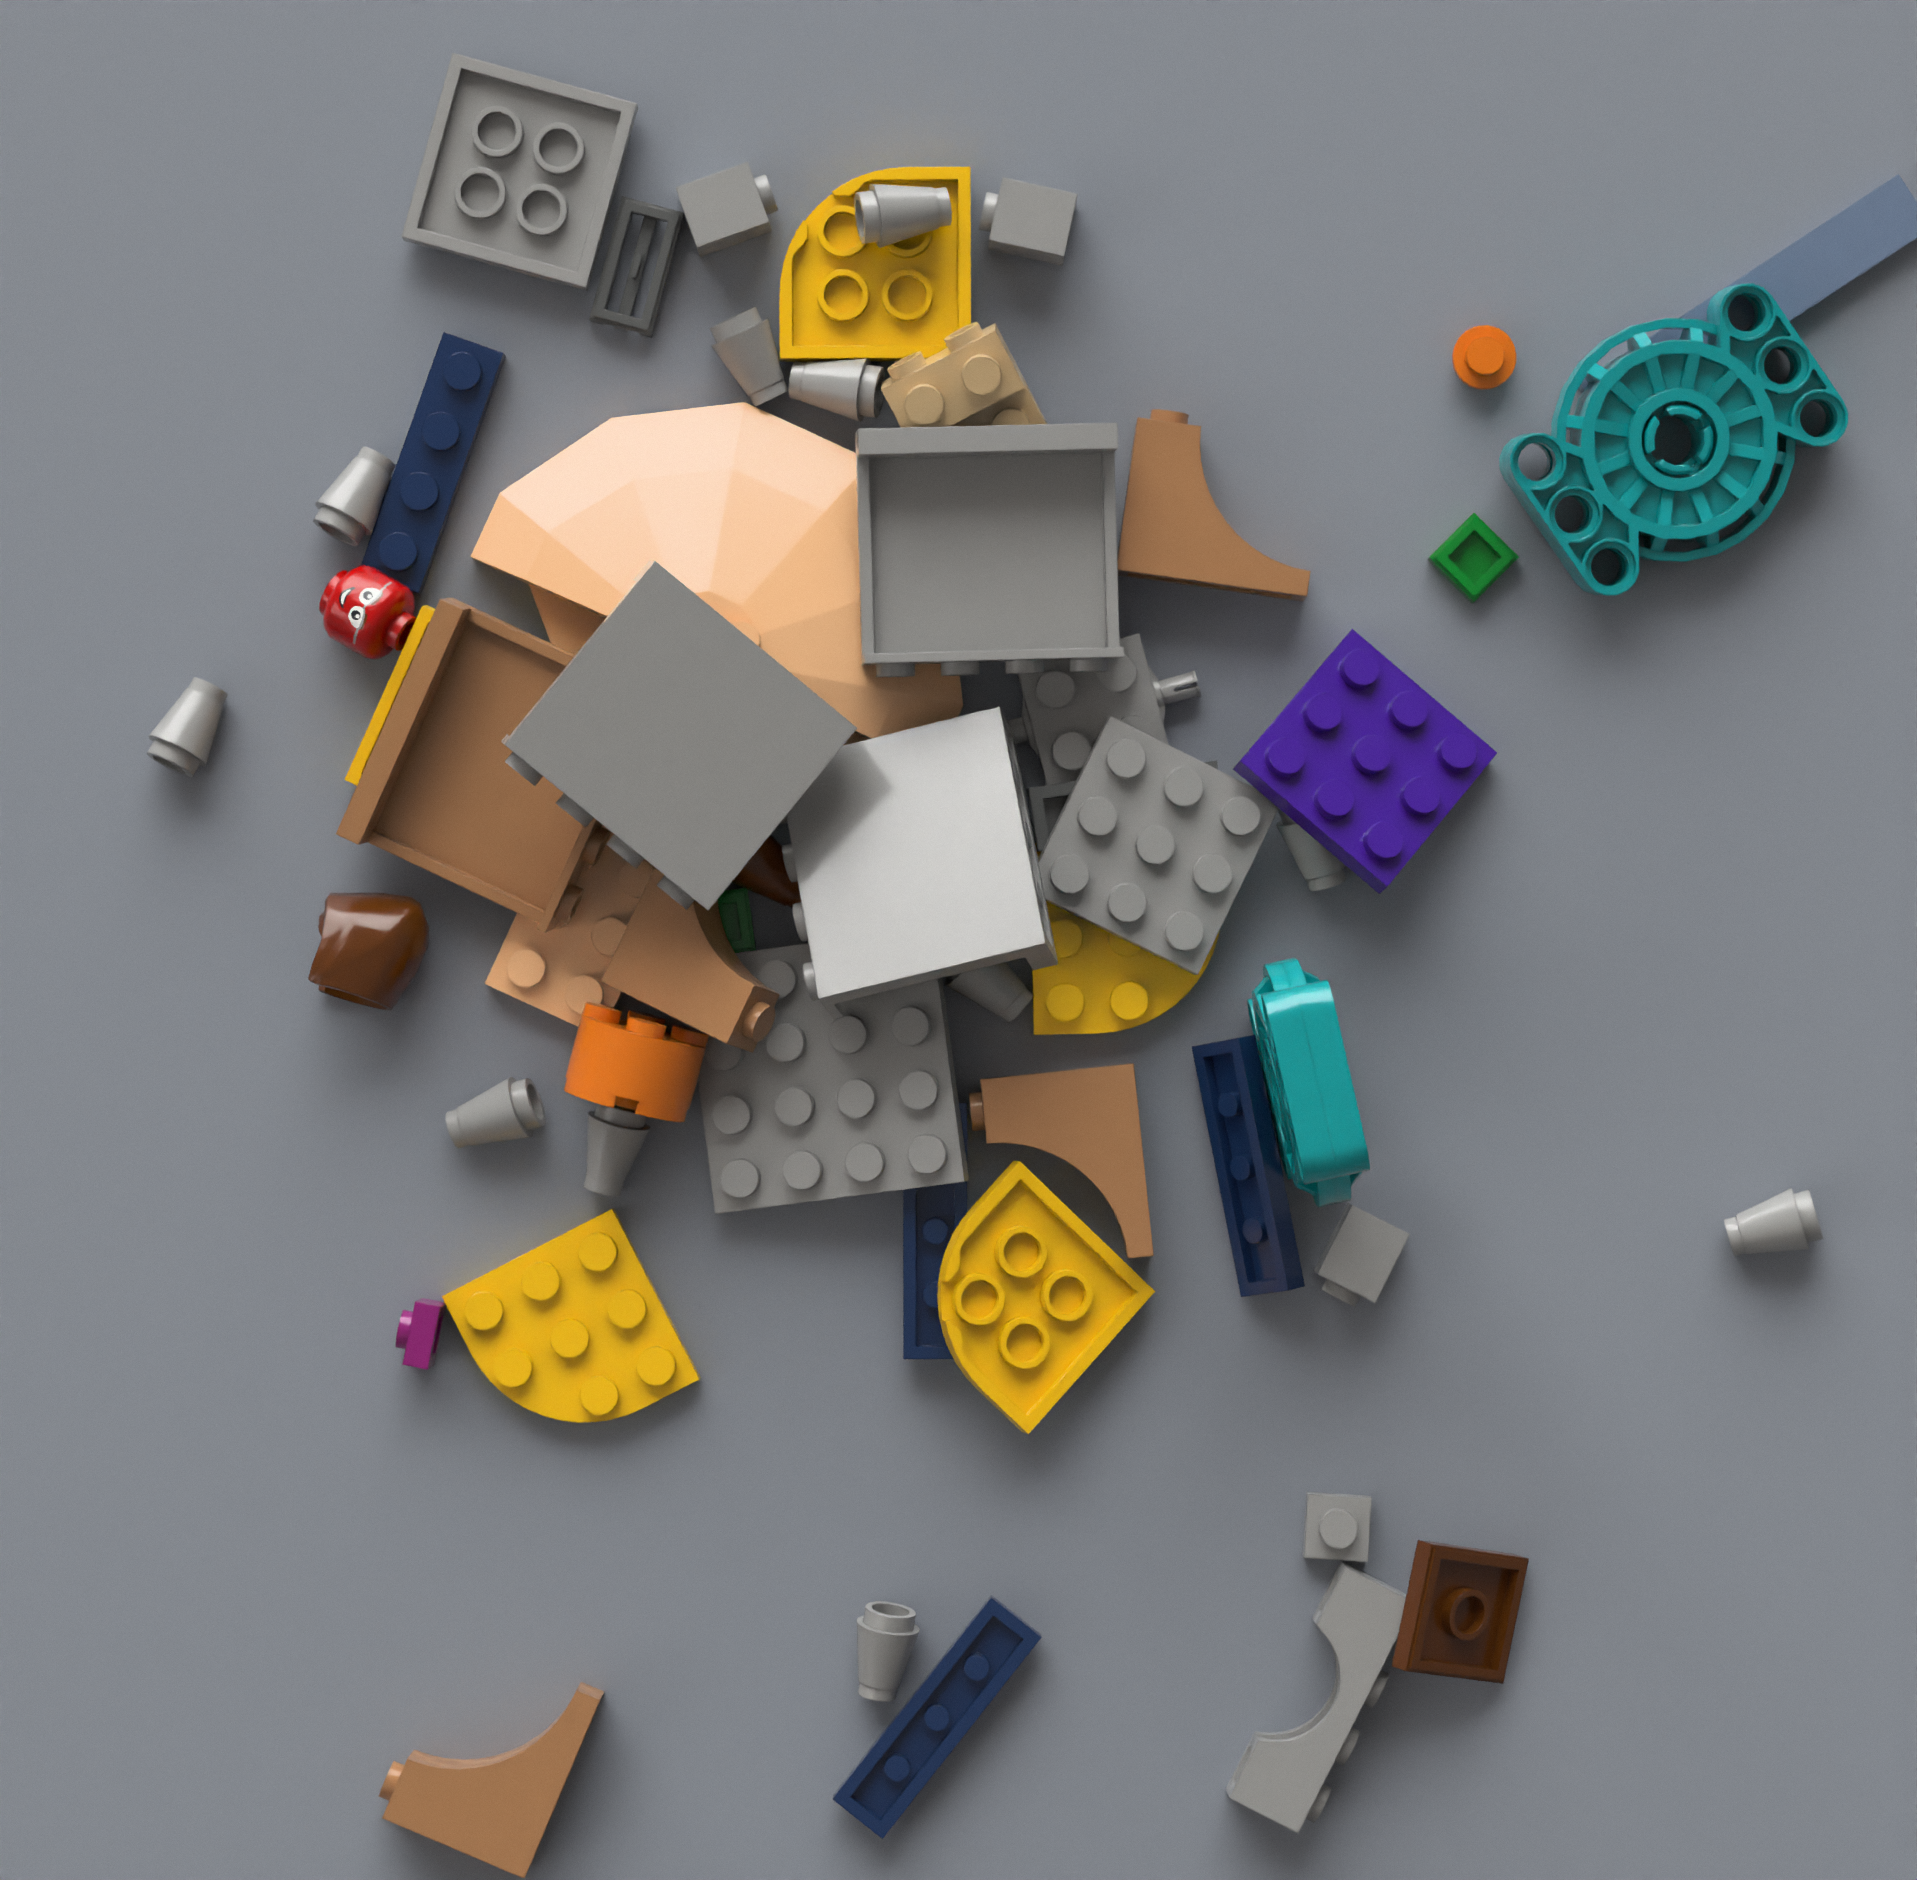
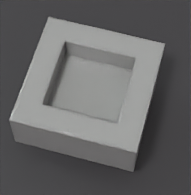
[1302,1492,1372,1562]

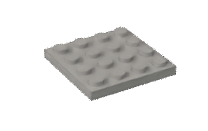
[691,943,969,1214]

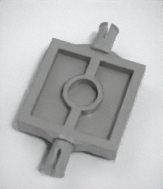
[1007,633,1201,785]

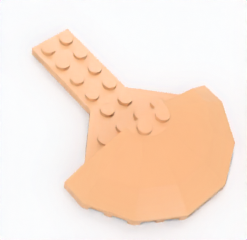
[471,402,963,1027]

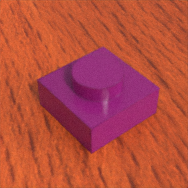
[395,1298,446,1370]

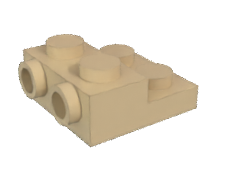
[881,322,1048,428]

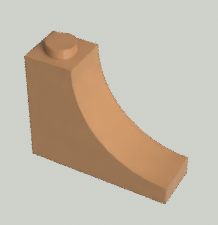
[1117,409,1311,602]
[601,868,780,1053]
[969,1063,1154,1258]
[379,1682,604,1878]

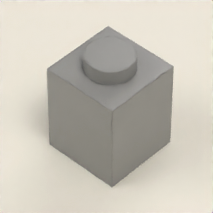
[675,162,778,257]
[979,177,1078,266]
[1313,1203,1410,1307]

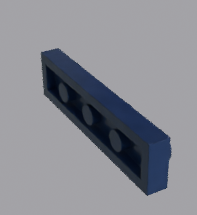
[361,332,506,595]
[1192,1035,1305,1297]
[903,1103,967,1359]
[832,1595,1042,1839]

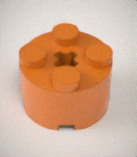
[564,1002,709,1122]

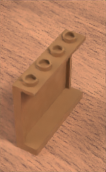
[336,597,610,933]

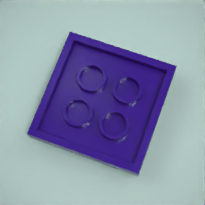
[1233,629,1497,894]

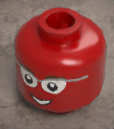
[319,565,416,660]

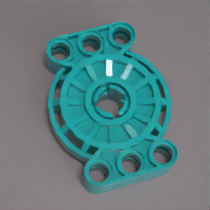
[1499,283,1848,596]
[1247,957,1370,1208]

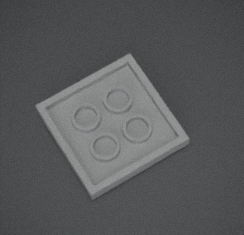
[401,53,638,291]
[1038,716,1279,975]

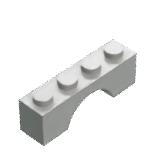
[1226,1561,1406,1833]

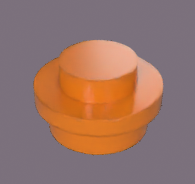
[1452,325,1516,390]

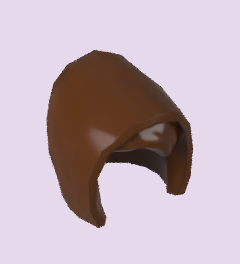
[308,893,429,1010]

